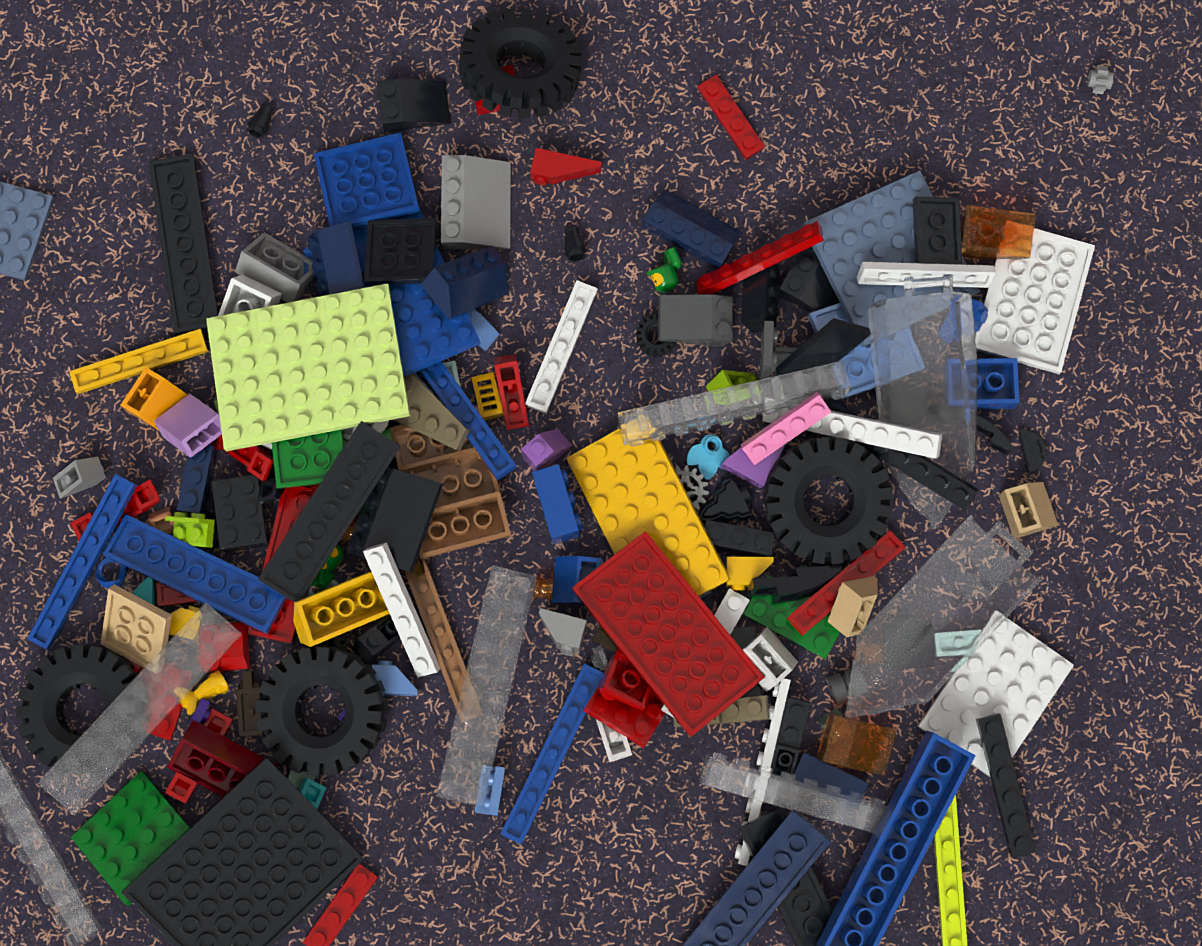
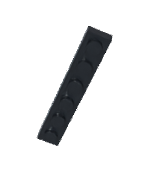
[976,713,1035,858]

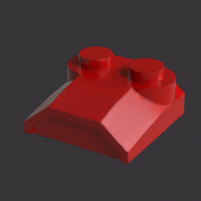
[199,622,251,673]
[599,648,651,711]

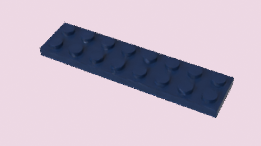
[682,809,831,946]

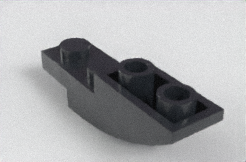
[747,564,842,604]
[765,696,811,796]

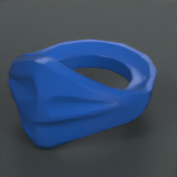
[96,558,127,589]

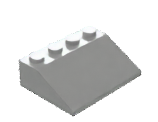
[441,155,511,250]

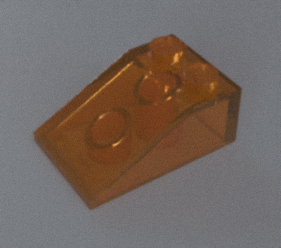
[961,205,1036,259]
[817,712,897,775]

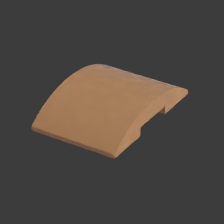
[389,405,511,559]

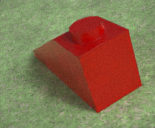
[530,148,602,186]
[493,354,529,430]

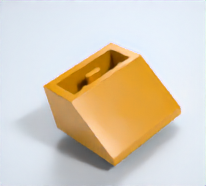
[120,367,188,431]

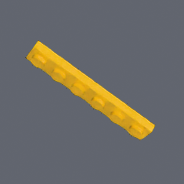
[69,329,209,394]

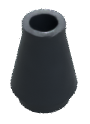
[247,104,274,139]
[564,226,587,262]

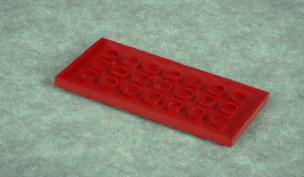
[571,531,765,738]

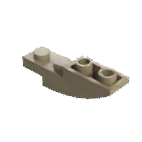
[673,695,770,727]

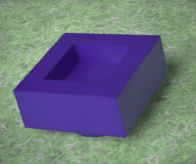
[189,698,211,724]

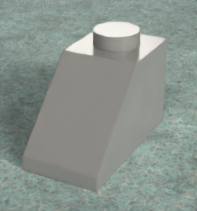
[53,457,106,499]

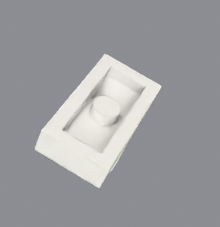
[596,719,632,762]

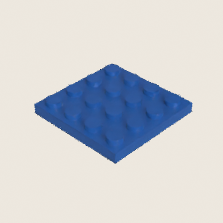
[314,132,420,228]

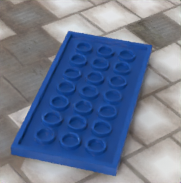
[352,208,481,377]

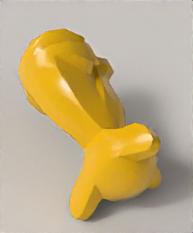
[175,670,228,715]

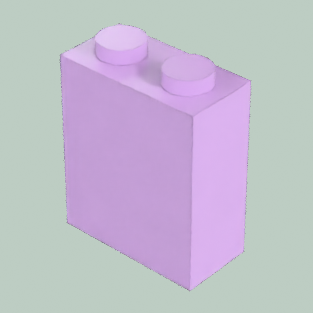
[154,394,222,458]

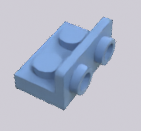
[474,766,505,816]

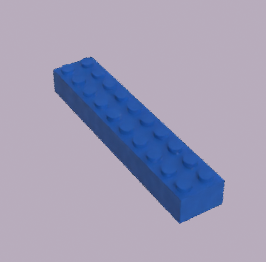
[816,730,976,946]

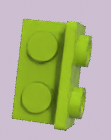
[165,512,215,548]

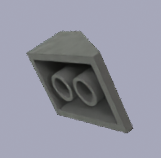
[658,295,733,347]

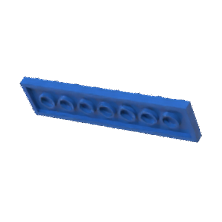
[103,514,287,634]

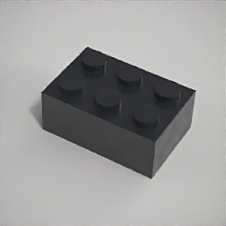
[211,475,270,553]

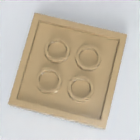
[101,584,172,675]

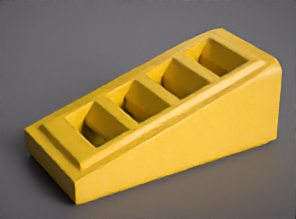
[471,372,504,421]

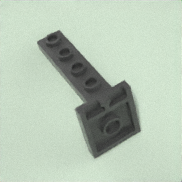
[759,321,831,382]

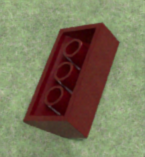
[167,720,277,797]

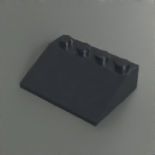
[779,212,840,313]
[346,467,443,573]

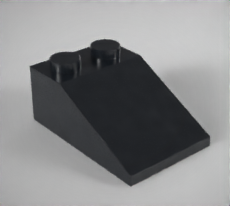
[377,79,451,132]

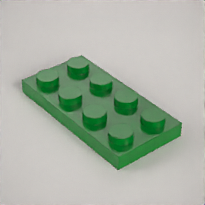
[743,574,840,659]

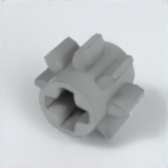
[1087,65,1113,94]

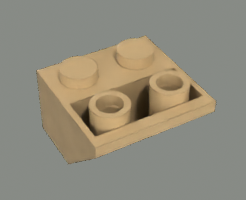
[999,482,1058,539]
[828,576,878,637]

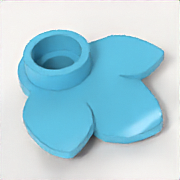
[686,434,730,480]

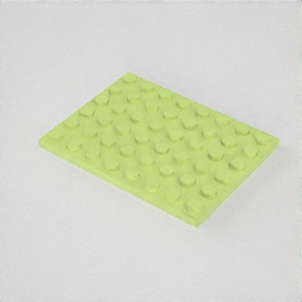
[206,284,410,451]

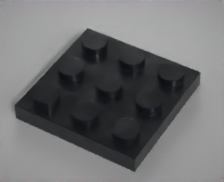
[364,218,437,285]

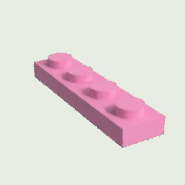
[741,392,831,465]

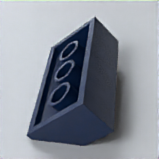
[643,189,743,269]
[308,222,364,296]
[421,245,508,320]

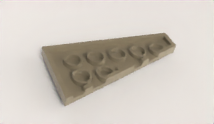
[393,373,470,452]

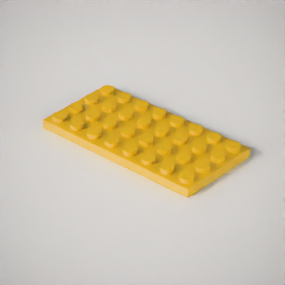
[566,414,731,596]

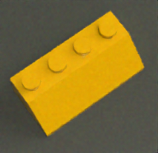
[293,571,390,647]

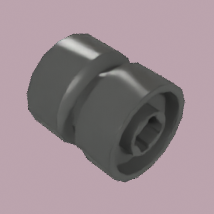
[826,666,868,706]

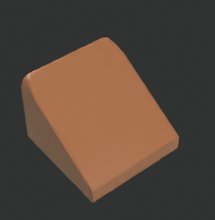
[148,506,174,535]

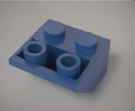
[551,556,602,607]

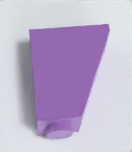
[521,429,573,471]
[720,444,786,488]

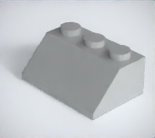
[235,232,315,303]
[539,608,587,657]

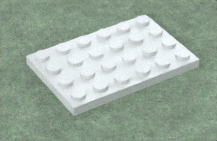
[971,221,1095,374]
[918,611,1074,777]

